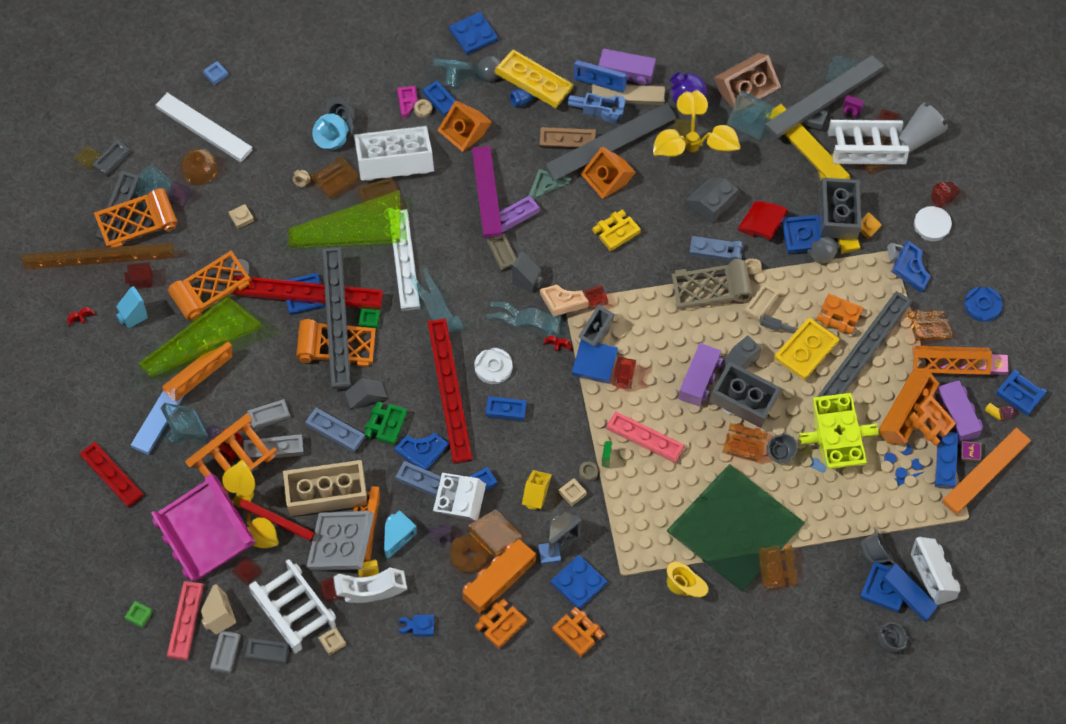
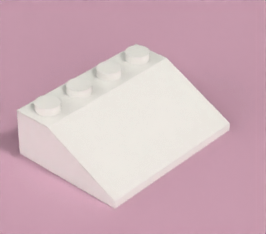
[354,126,434,181]

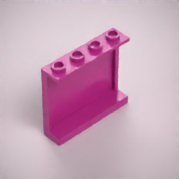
[151,474,256,581]

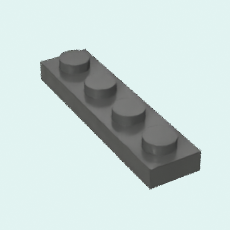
[96,170,140,241]

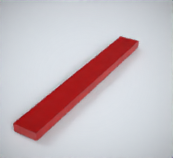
[231,275,383,310]
[427,318,472,464]

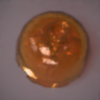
[181,148,218,186]

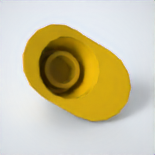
[666,561,708,597]

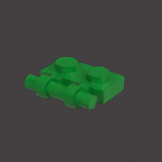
[364,402,408,446]

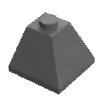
[548,512,582,557]

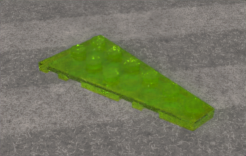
[288,190,401,248]
[138,296,262,377]

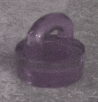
[204,425,223,443]

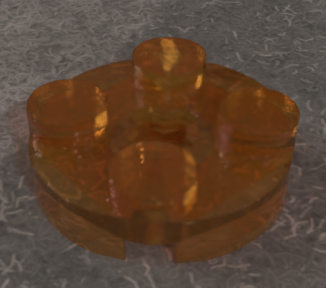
[449,535,489,574]

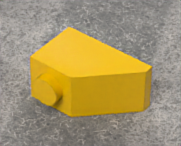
[522,470,552,509]

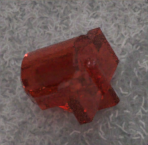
[931,181,961,208]

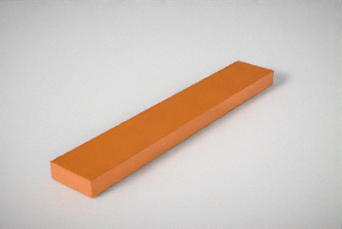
[942,428,1031,515]

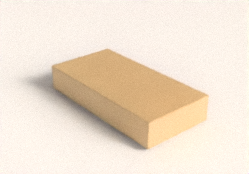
[743,283,780,322]

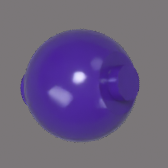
[669,71,707,105]

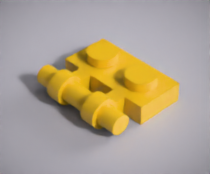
[592,209,641,252]

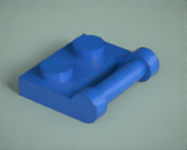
[996,369,1047,416]

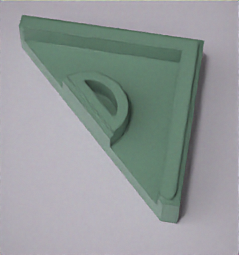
[529,169,571,199]

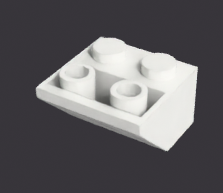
[433,473,486,522]

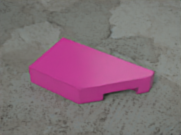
[397,86,418,119]

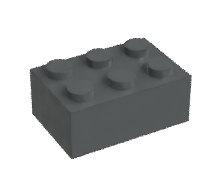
[818,177,862,239]
[709,361,781,428]

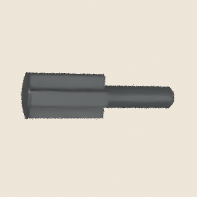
[760,314,798,333]

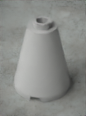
[898,103,948,152]

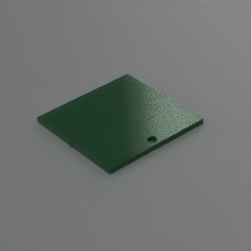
[667,464,805,592]

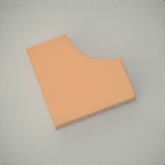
[540,285,589,317]

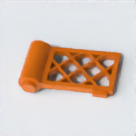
[94,188,178,249]
[168,251,251,321]
[296,319,376,367]

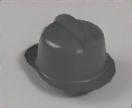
[325,97,355,139]
[861,527,896,564]

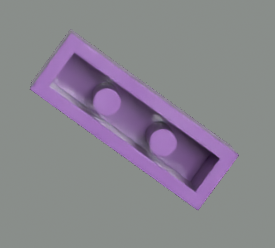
[599,49,656,86]
[679,343,723,407]
[935,380,983,444]

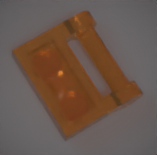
[310,156,360,199]

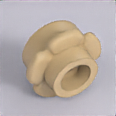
[293,170,311,187]

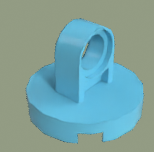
[312,114,349,150]

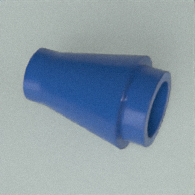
[510,89,537,107]

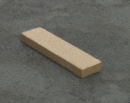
[592,84,665,105]

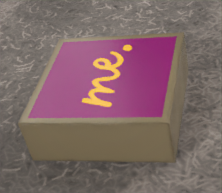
[961,441,981,463]

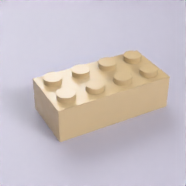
[283,460,368,516]

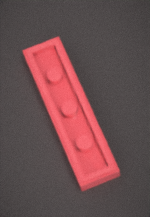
[606,411,684,463]
[167,581,204,661]

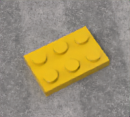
[774,317,839,381]

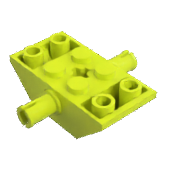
[799,393,878,469]

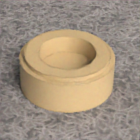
[414,99,432,118]
[745,259,762,274]

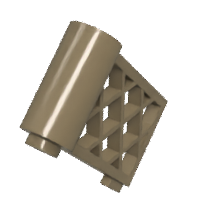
[672,259,753,309]

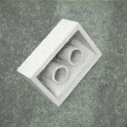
[911,537,960,605]

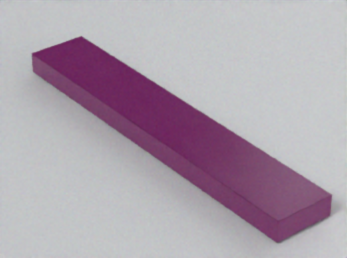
[472,146,502,238]

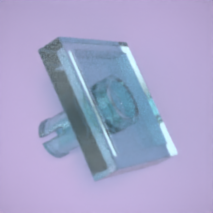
[433,58,473,87]
[727,90,774,139]
[133,164,177,208]
[161,403,208,443]

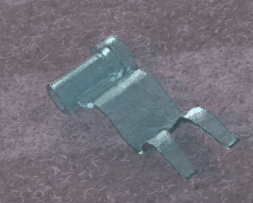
[409,268,464,333]
[486,302,562,337]

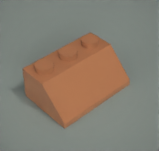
[714,53,781,112]

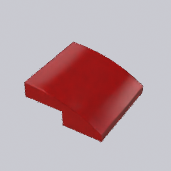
[737,201,788,240]

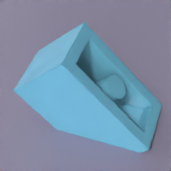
[116,286,148,329]
[384,511,417,559]

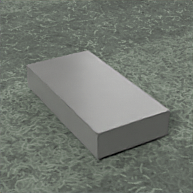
[247,399,290,430]
[210,631,241,674]

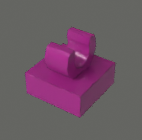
[843,95,864,119]

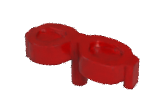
[67,307,96,326]
[543,336,572,352]

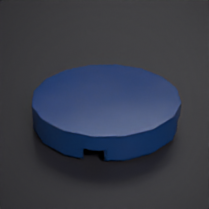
[964,287,1003,322]

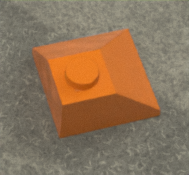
[438,101,492,152]
[580,147,636,199]

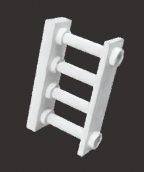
[828,120,909,164]
[249,559,336,653]

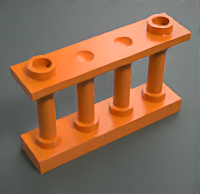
[185,413,277,494]

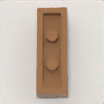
[540,127,595,148]

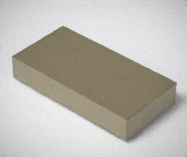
[487,233,517,272]

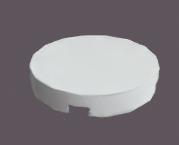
[914,206,952,241]
[475,348,513,384]

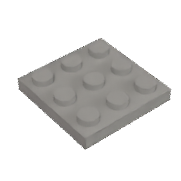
[307,511,374,570]

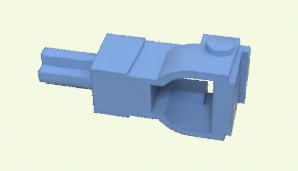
[568,93,626,124]

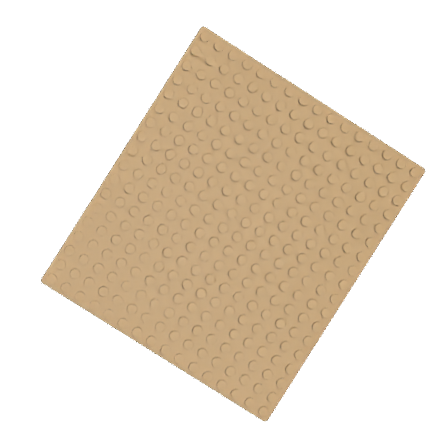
[566,251,969,576]

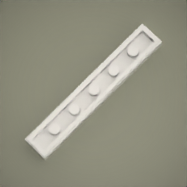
[156,93,252,162]
[389,210,420,311]

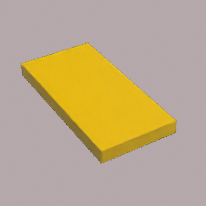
[494,50,574,108]

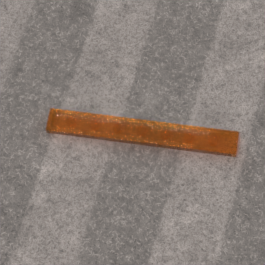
[22,243,175,269]

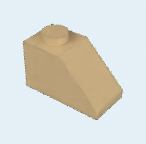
[201,584,236,635]

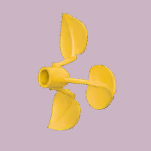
[653,90,740,157]
[222,460,279,548]

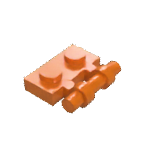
[816,293,864,334]
[908,395,956,446]
[474,599,527,649]
[552,607,605,658]

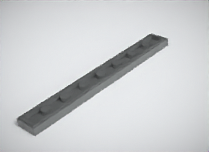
[764,55,884,139]
[544,102,676,181]
[322,247,351,389]
[817,291,912,397]

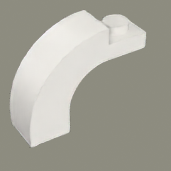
[334,568,407,603]

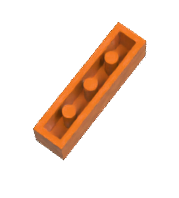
[878,371,939,444]
[463,539,536,614]

